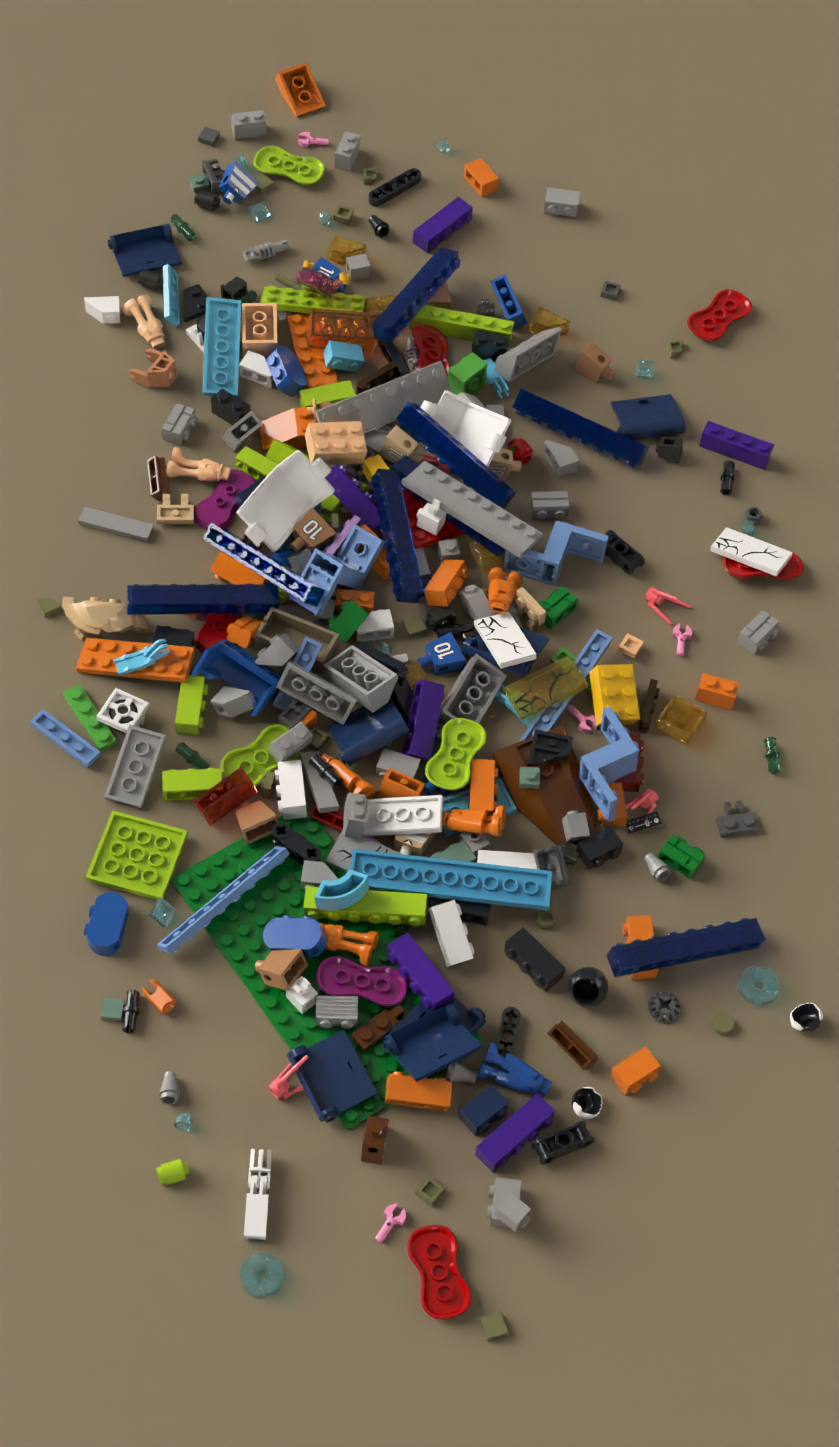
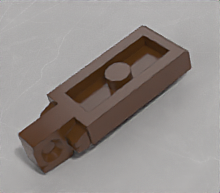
[351,1004,405,1052]

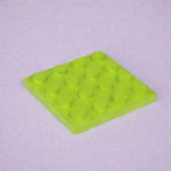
[85,810,188,902]

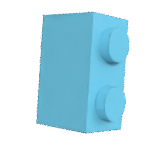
[323,340,364,372]

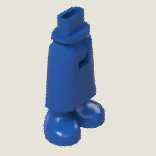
[476,1041,552,1097]

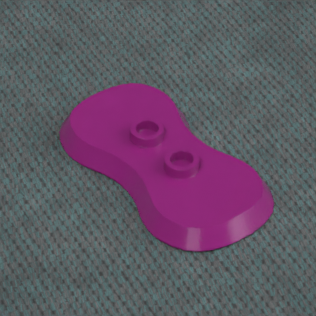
[194,470,256,532]
[317,956,407,1007]

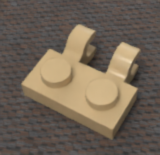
[157,494,194,524]
[515,587,546,631]

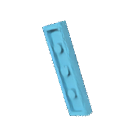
[163,264,180,327]

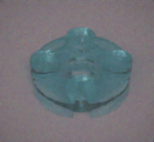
[738,965,780,1007]
[240,1252,284,1299]

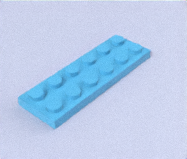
[202,297,241,397]

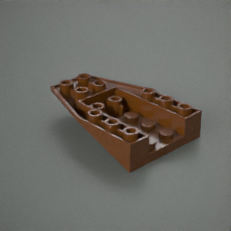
[492,726,597,850]

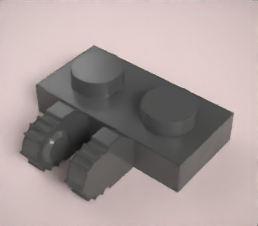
[716,800,760,837]

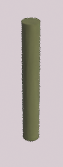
[275,274,311,291]

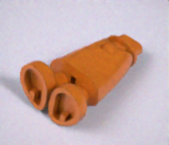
[488,567,523,614]
[321,754,377,799]
[442,805,506,836]

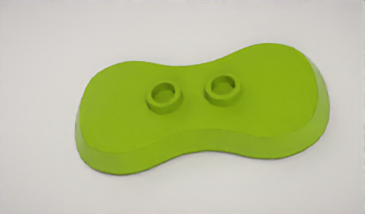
[253,146,325,186]
[425,718,487,790]
[220,724,301,791]

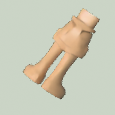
[122,295,166,349]
[166,447,231,482]

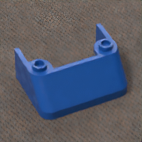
[192,639,282,717]

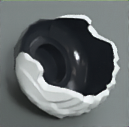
[790,1003,823,1033]
[571,1087,603,1120]

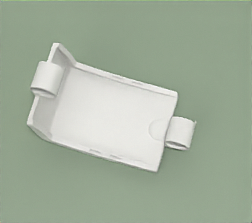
[417,390,511,469]
[237,450,335,552]

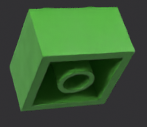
[448,352,488,395]

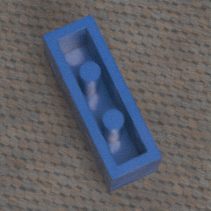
[490,274,527,330]

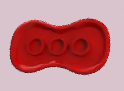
[687,289,752,341]
[412,325,451,379]
[723,553,803,580]
[195,588,247,653]
[407,1225,472,1319]

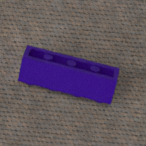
[413,197,473,253]
[699,421,774,470]
[325,464,388,531]
[402,679,445,762]
[387,933,455,1012]
[475,1094,555,1173]

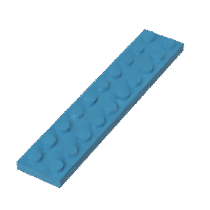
[350,849,552,910]

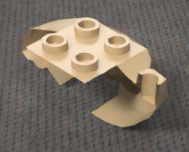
[62,596,150,637]

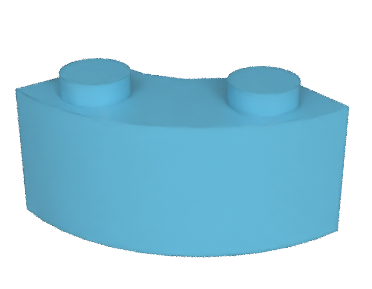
[315,869,369,911]

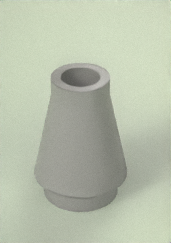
[644,852,671,882]
[445,1061,477,1084]
[159,1071,180,1105]

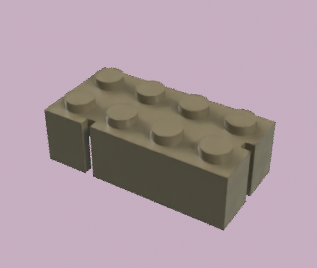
[255,607,339,675]

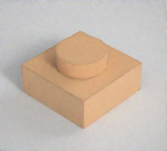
[618,633,644,659]

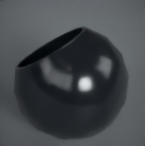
[568,967,608,1007]

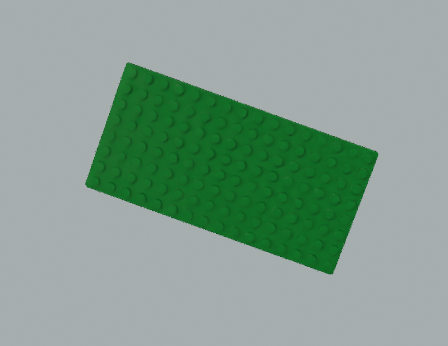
[172,806,484,1130]

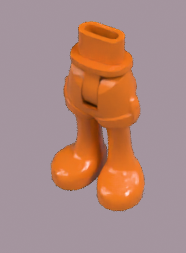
[320,923,379,967]

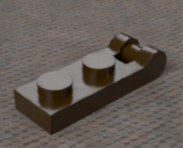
[356,361,397,395]
[638,679,660,733]

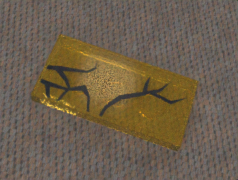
[503,655,588,720]

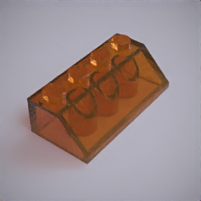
[305,308,380,352]

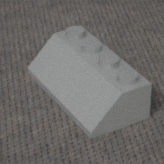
[494,327,562,382]
[323,645,398,712]
[438,654,507,725]
[276,661,358,725]

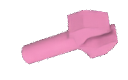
[298,132,329,148]
[672,624,692,656]
[567,704,597,734]
[375,1204,406,1242]

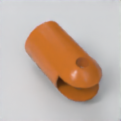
[142,979,177,1014]

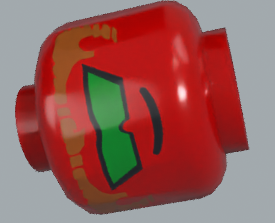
[507,438,533,465]

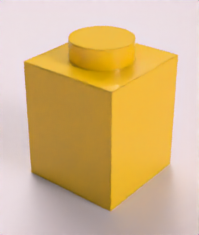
[363,454,390,487]

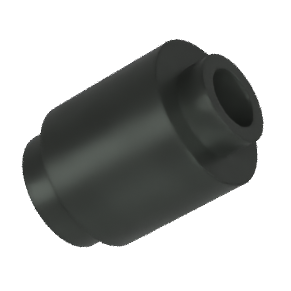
[194,190,220,211]
[138,270,163,290]

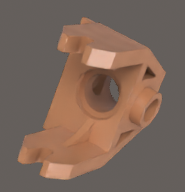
[128,348,178,388]

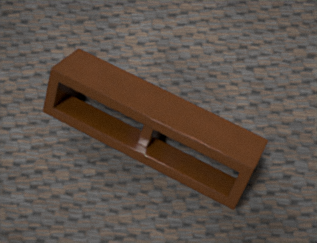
[147,455,169,501]
[547,1021,598,1070]

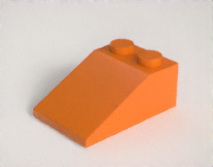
[275,62,326,117]
[260,407,314,452]

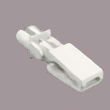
[244,1149,272,1240]

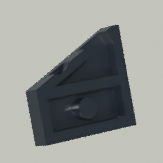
[183,284,207,322]
[527,729,573,767]

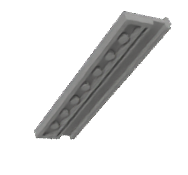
[314,361,452,433]
[402,461,543,559]

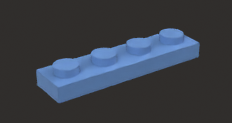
[273,636,323,711]
[30,709,101,768]

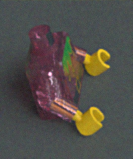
[295,260,350,298]

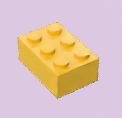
[589,664,640,726]

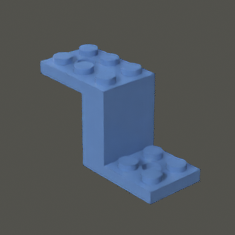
[503,520,609,586]
[289,524,385,616]
[579,706,640,822]

